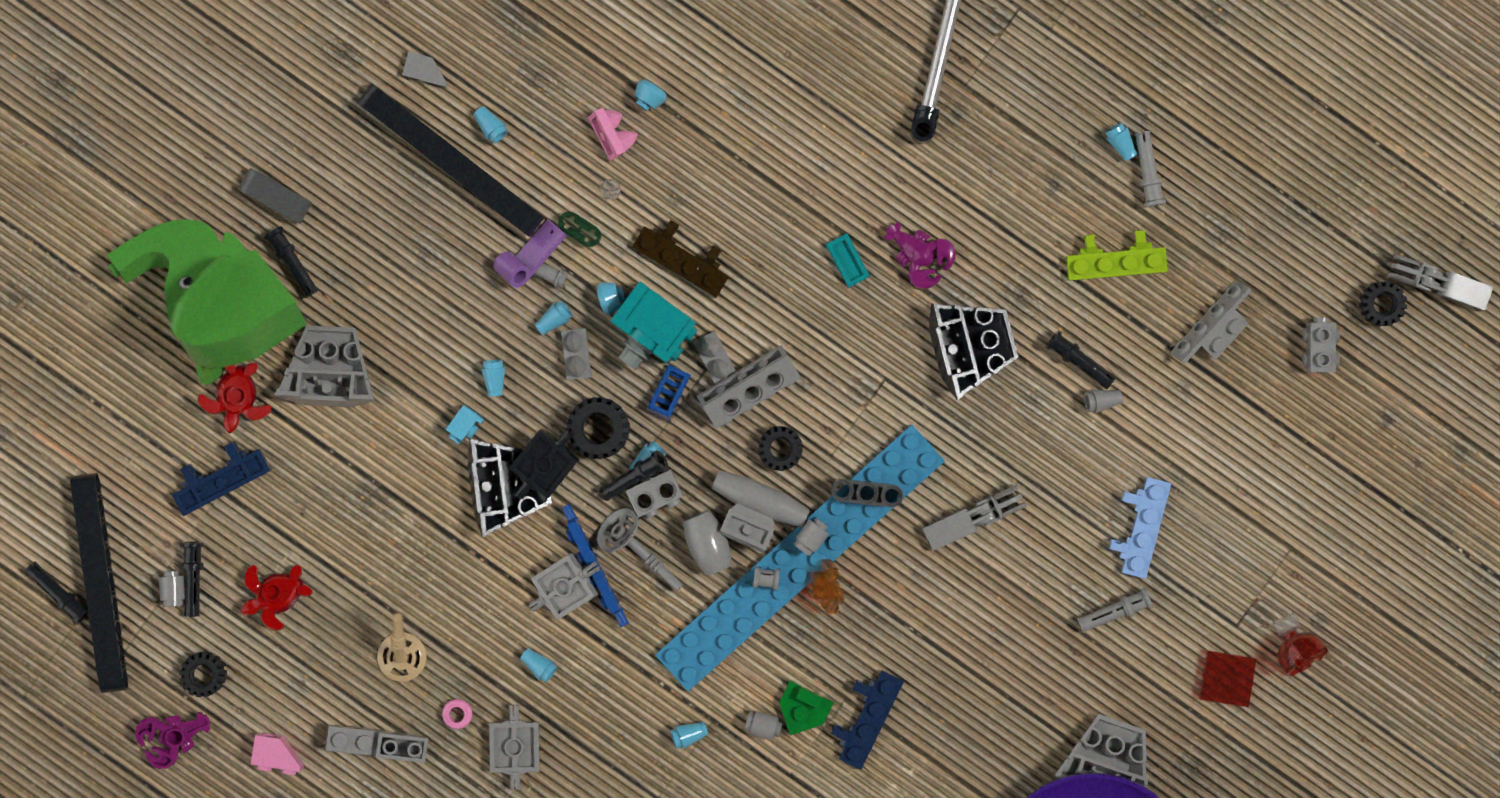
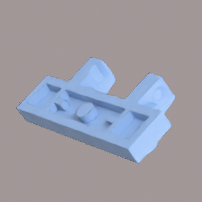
[1108,477,1172,579]

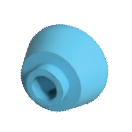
[634,79,666,111]
[596,282,625,315]

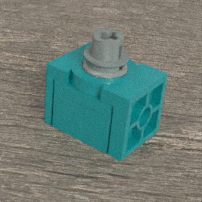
[610,281,698,370]

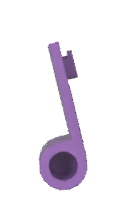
[494,219,567,288]

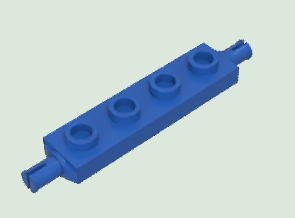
[561,504,629,628]

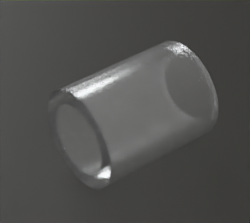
[1272,612,1301,637]

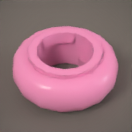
[442,699,473,729]

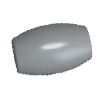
[683,510,732,575]

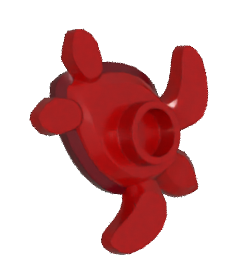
[197,363,271,434]
[241,565,313,631]

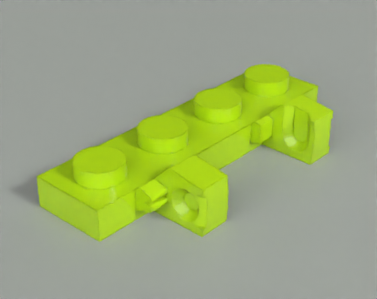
[1066,230,1168,281]

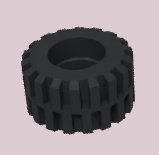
[567,397,630,459]

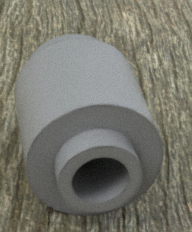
[794,518,829,556]
[159,571,185,607]
[745,711,783,741]

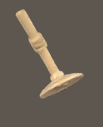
[377,613,427,682]

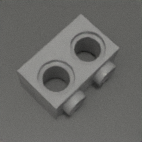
[626,469,684,520]

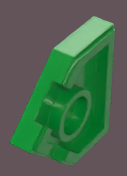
[779,680,834,736]

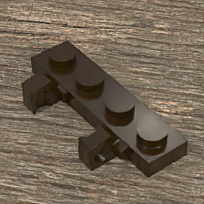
[632,220,729,298]

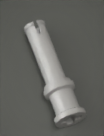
[1134,131,1166,208]
[1077,587,1153,633]

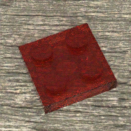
[1199,650,1257,707]

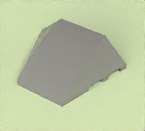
[275,325,374,407]
[1054,714,1148,788]

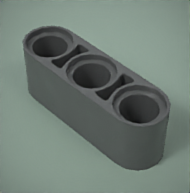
[238,168,312,224]
[831,479,903,507]

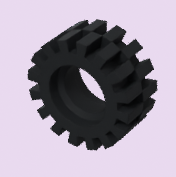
[1359,281,1407,326]
[758,426,803,471]
[179,651,227,698]

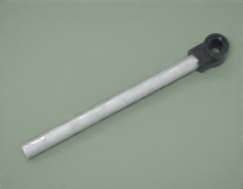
[910,0,961,144]

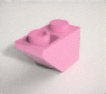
[251,732,304,775]

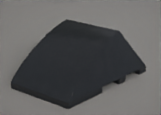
[929,303,1019,400]
[468,439,552,538]

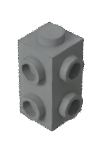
[1302,318,1340,372]

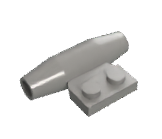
[712,470,810,553]

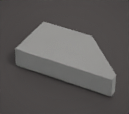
[402,51,448,88]

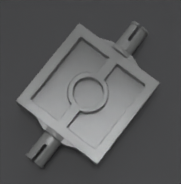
[529,553,600,620]
[489,705,540,790]

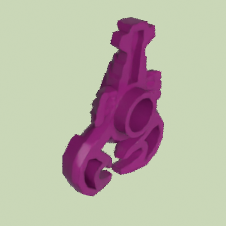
[884,222,956,290]
[135,712,211,769]

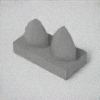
[561,328,592,380]
[693,331,736,385]

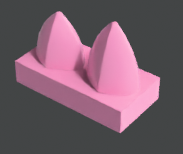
[588,108,638,161]

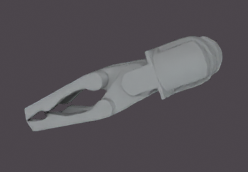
[1387,254,1493,311]
[921,484,1027,551]

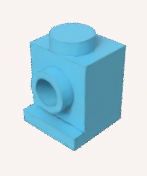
[446,405,486,445]

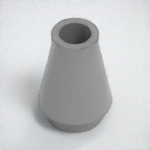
[1084,389,1123,414]

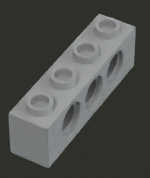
[697,345,801,429]

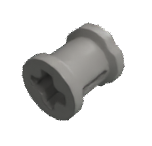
[753,566,780,591]

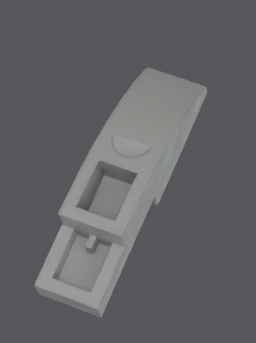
[325,725,428,763]

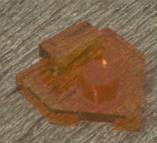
[812,559,844,615]

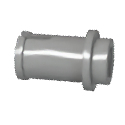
[534,263,568,288]

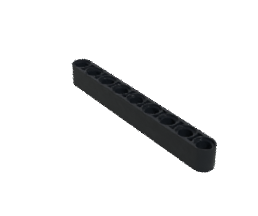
[357,83,544,237]
[70,473,128,693]

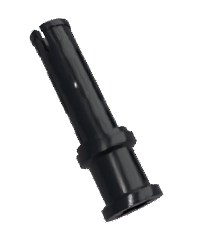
[263,226,319,298]
[1045,330,1116,390]
[599,450,668,501]
[181,541,204,617]
[24,561,88,626]

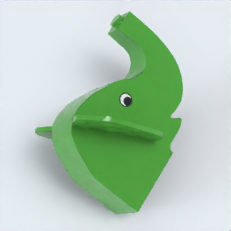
[107,219,307,385]

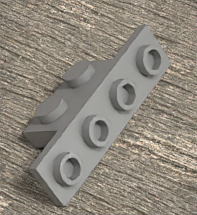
[1171,281,1252,364]

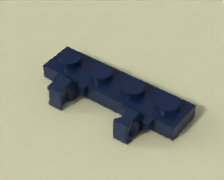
[172,441,272,516]
[831,670,904,770]

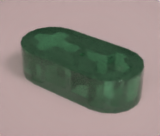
[558,211,602,247]

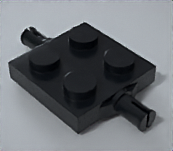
[509,428,579,500]

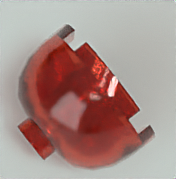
[1277,630,1329,676]

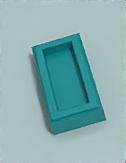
[825,233,870,288]

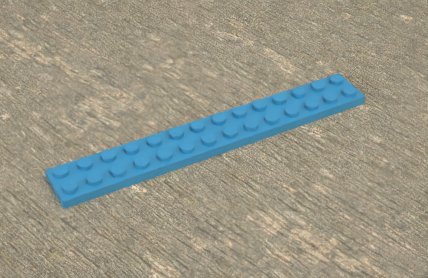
[655,424,945,691]

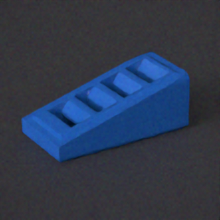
[647,365,691,422]

